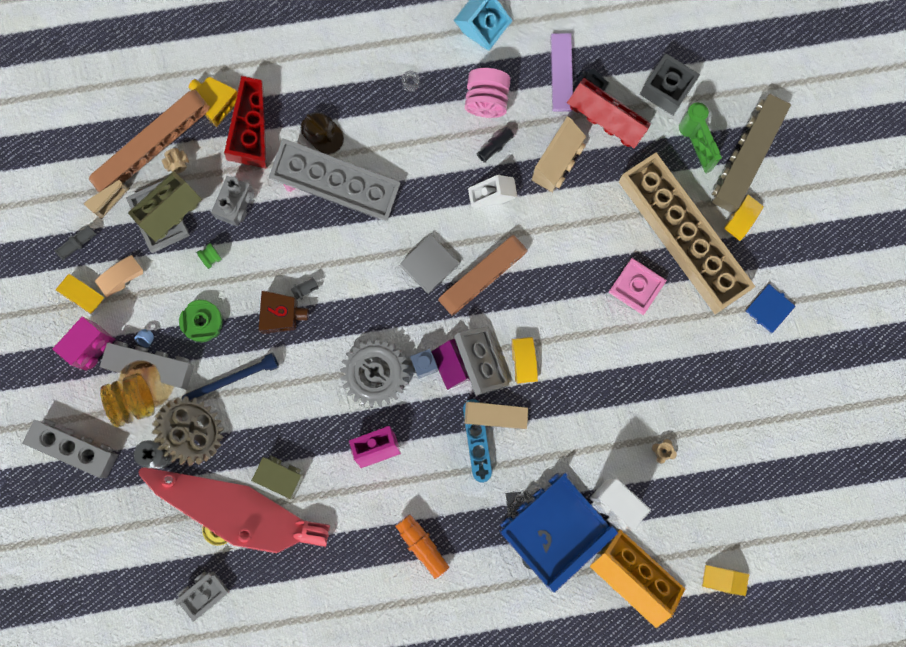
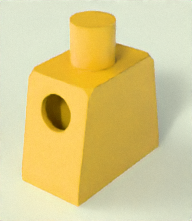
[188,77,238,127]

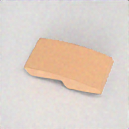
[95,255,143,297]

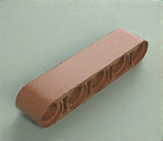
[438,235,528,316]

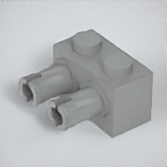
[211,176,254,227]

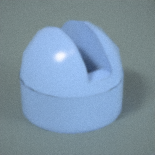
[134,329,154,348]

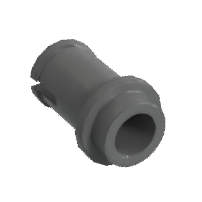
[291,277,319,300]

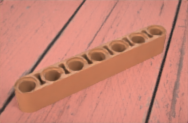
[89,90,209,193]

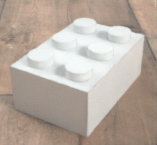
[589,478,651,531]

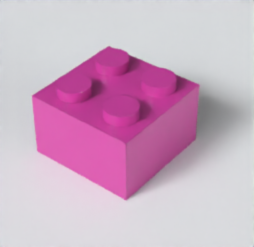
[52,316,115,371]

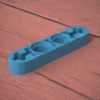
[463,399,492,483]

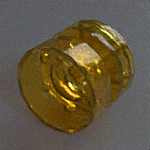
[100,373,155,428]

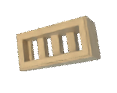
[83,180,129,219]

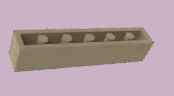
[711,93,791,214]

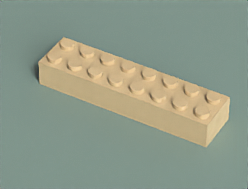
[619,153,756,314]

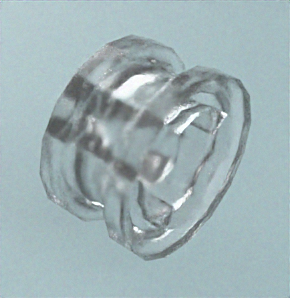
[402,70,420,91]

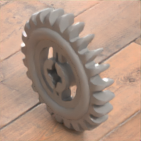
[340,338,410,408]

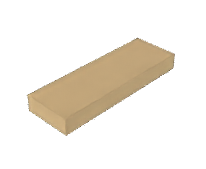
[465,402,528,429]

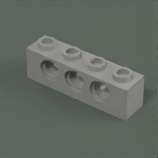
[22,418,118,478]

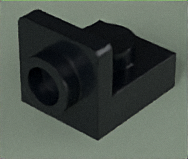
[573,68,609,91]

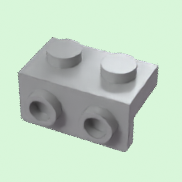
[174,571,230,622]

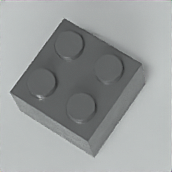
[640,53,700,116]

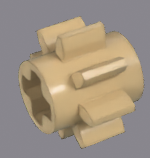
[161,148,189,174]

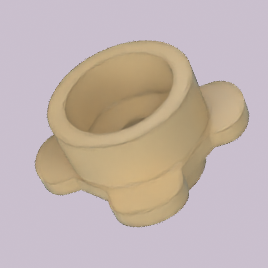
[652,439,677,464]

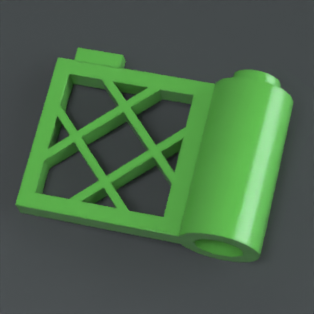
[679,102,721,173]

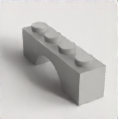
[100,341,194,390]

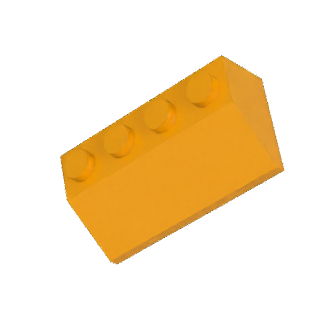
[589,529,685,628]

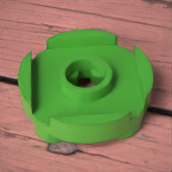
[179,300,223,342]

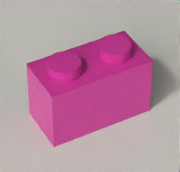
[349,426,401,468]

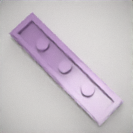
[551,34,573,112]

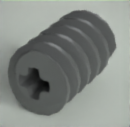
[134,440,172,469]

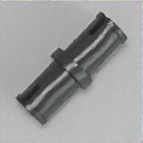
[54,225,96,261]

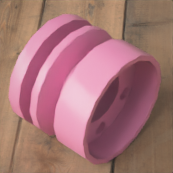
[465,68,510,118]

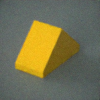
[702,565,749,596]

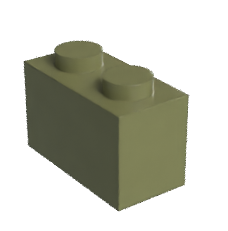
[251,455,305,499]

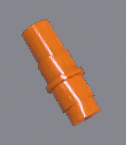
[395,514,450,579]

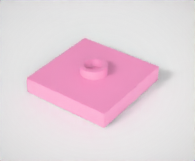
[608,258,667,315]

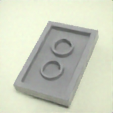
[126,180,190,253]
[454,327,510,395]

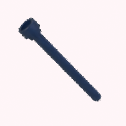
[182,352,279,401]

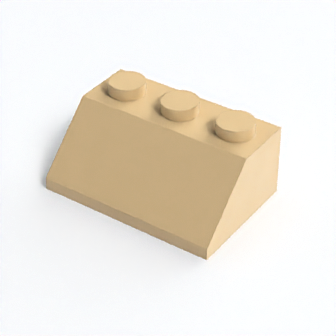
[532,116,586,193]

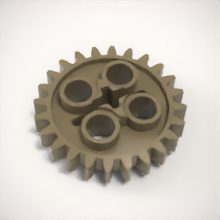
[152,396,224,466]

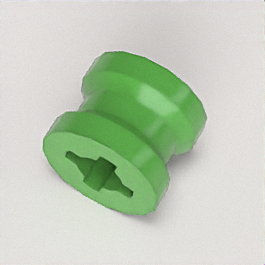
[196,243,222,269]

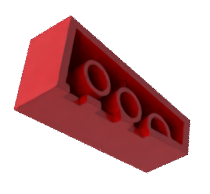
[224,76,267,169]

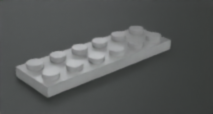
[269,138,401,221]

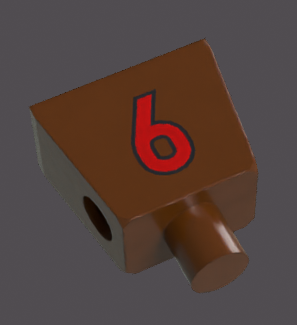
[258,291,309,334]

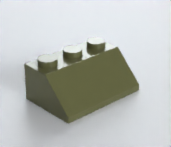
[128,171,202,242]

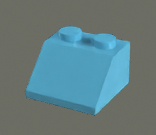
[454,0,512,50]

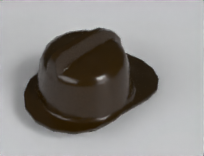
[301,112,344,154]

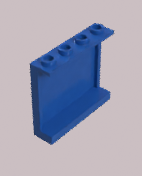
[499,473,618,593]

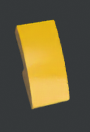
[724,195,764,241]
[55,274,104,315]
[511,337,538,384]

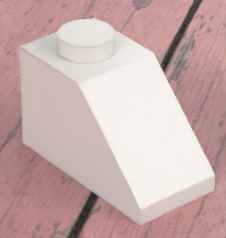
[468,175,517,208]

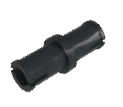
[476,127,514,163]

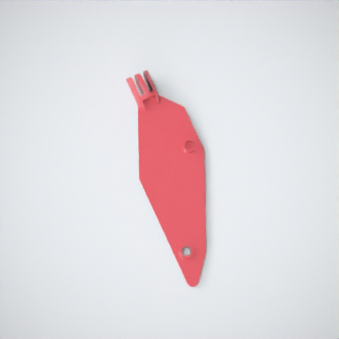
[139,467,330,553]

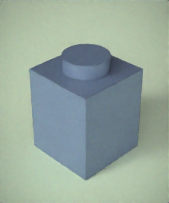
[410,349,438,379]

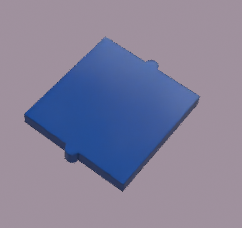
[745,284,796,334]

